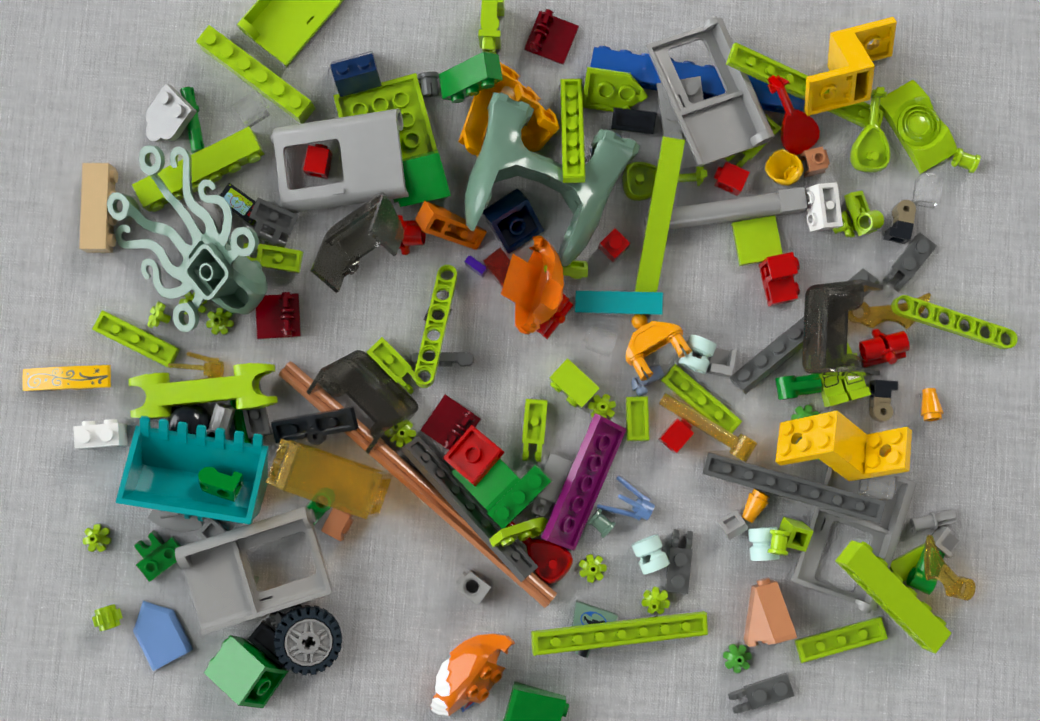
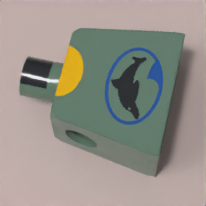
[572,600,618,658]

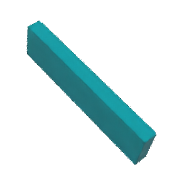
[575,290,664,315]

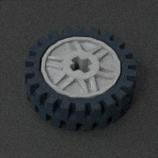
[274,605,342,676]

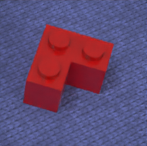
[759,252,800,307]

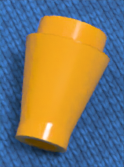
[921,388,944,421]
[741,489,770,523]

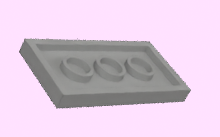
[656,76,712,169]

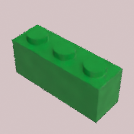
[439,52,503,103]
[487,465,553,529]

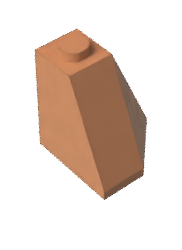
[744,577,797,647]

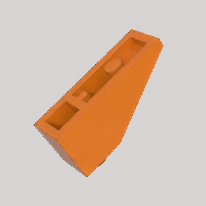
[415,201,487,250]

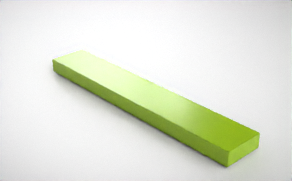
[560,79,585,183]

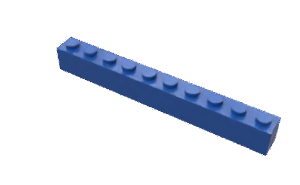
[590,46,805,114]

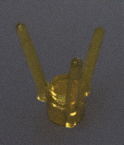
[168,352,224,380]

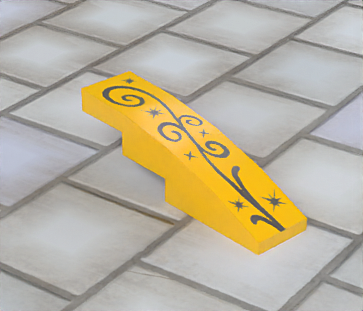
[23,365,111,391]

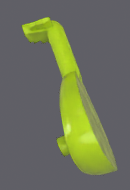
[850,87,890,172]
[622,162,708,201]

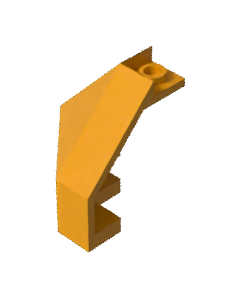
[458,62,560,157]

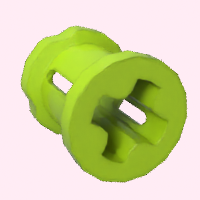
[951,148,981,174]
[767,530,791,556]

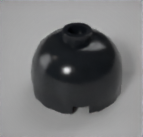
[168,404,212,435]

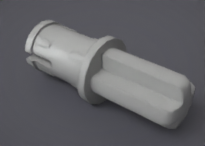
[910,510,957,532]

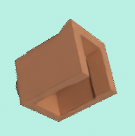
[799,146,830,178]
[321,505,354,541]

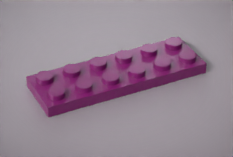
[541,414,627,551]

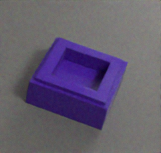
[464,255,487,278]

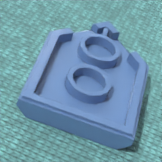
[133,601,193,671]

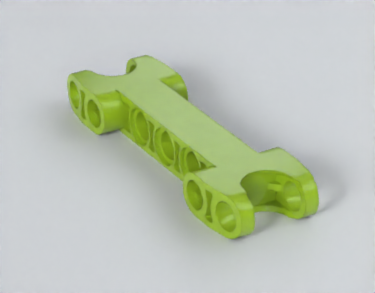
[128,363,278,419]

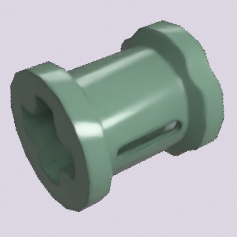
[587,508,616,538]

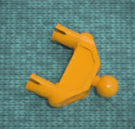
[625,314,692,381]

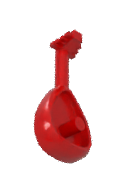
[768,75,820,155]
[507,522,573,584]

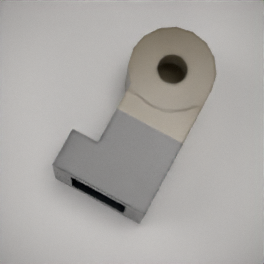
[883,200,916,244]
[869,380,898,421]

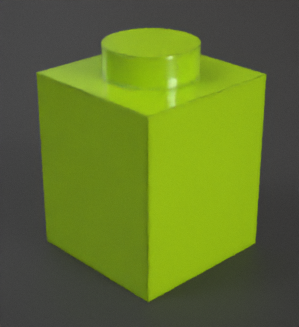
[778,516,814,552]

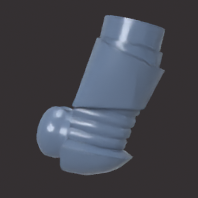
[632,365,665,396]

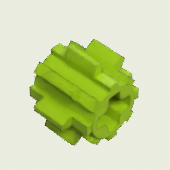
[92,604,123,631]

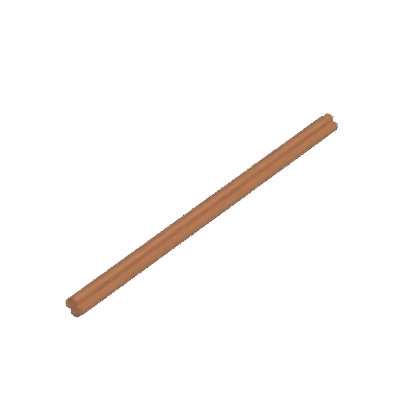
[279,361,557,608]

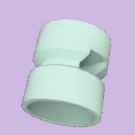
[679,334,717,374]
[748,527,780,561]
[631,534,670,574]

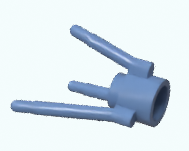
[597,476,655,521]

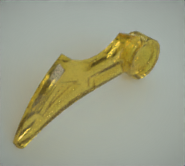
[846,293,931,329]
[924,534,976,601]

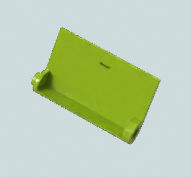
[236,0,344,67]

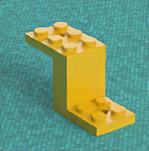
[804,17,897,116]
[775,410,912,481]

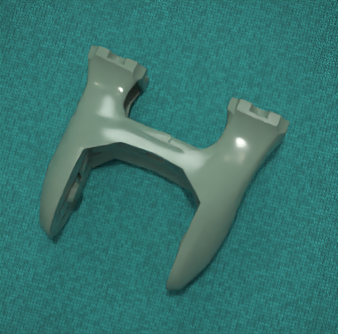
[465,92,640,266]

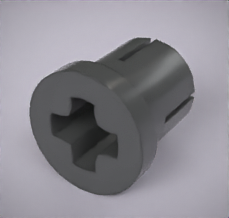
[417,72,439,97]

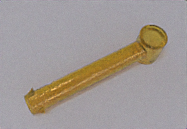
[659,393,757,463]

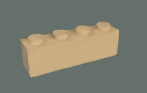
[79,163,118,253]

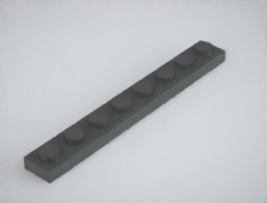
[730,268,880,394]
[401,436,538,582]
[702,452,886,524]

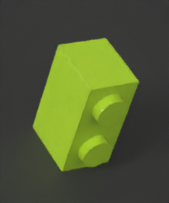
[549,358,600,408]

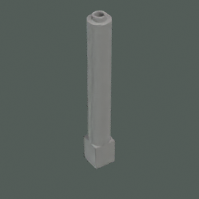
[644,187,808,230]

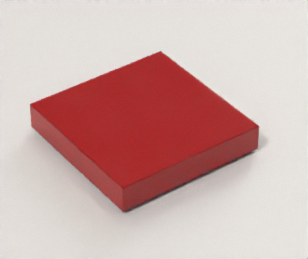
[443,425,505,487]

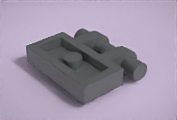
[245,198,299,248]

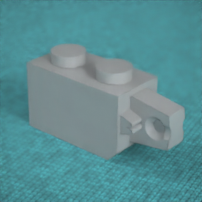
[532,453,574,517]

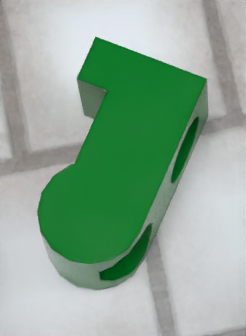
[198,467,244,502]

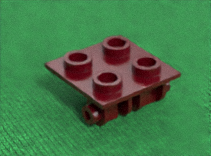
[524,9,579,65]
[256,292,301,339]
[420,394,481,450]

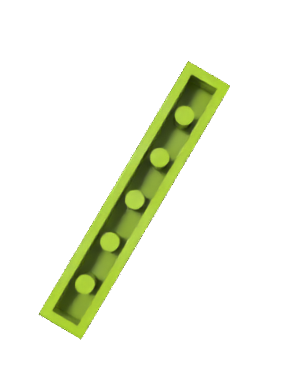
[196,25,316,124]
[132,126,265,212]
[835,540,952,654]

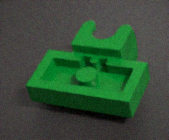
[134,530,181,582]

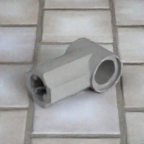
[207,403,236,440]

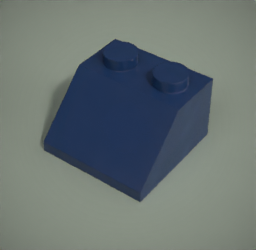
[330,51,382,97]
[482,188,544,254]

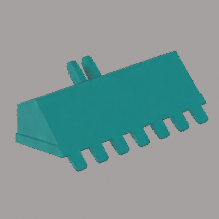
[115,416,269,525]

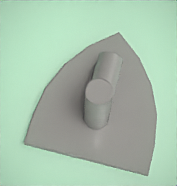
[148,509,202,532]

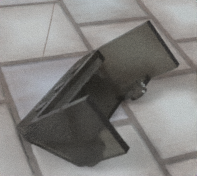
[311,192,404,293]
[802,279,883,376]
[307,350,419,454]

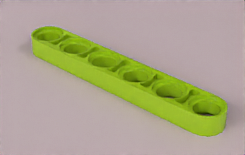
[414,265,457,388]
[891,295,1018,350]

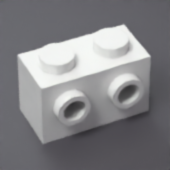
[805,182,843,232]
[74,419,128,449]

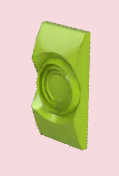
[879,80,957,174]

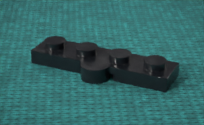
[271,406,359,445]

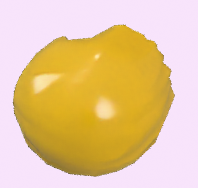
[765,149,804,186]

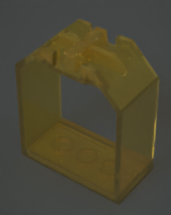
[266,438,393,520]

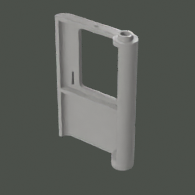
[646,16,775,167]

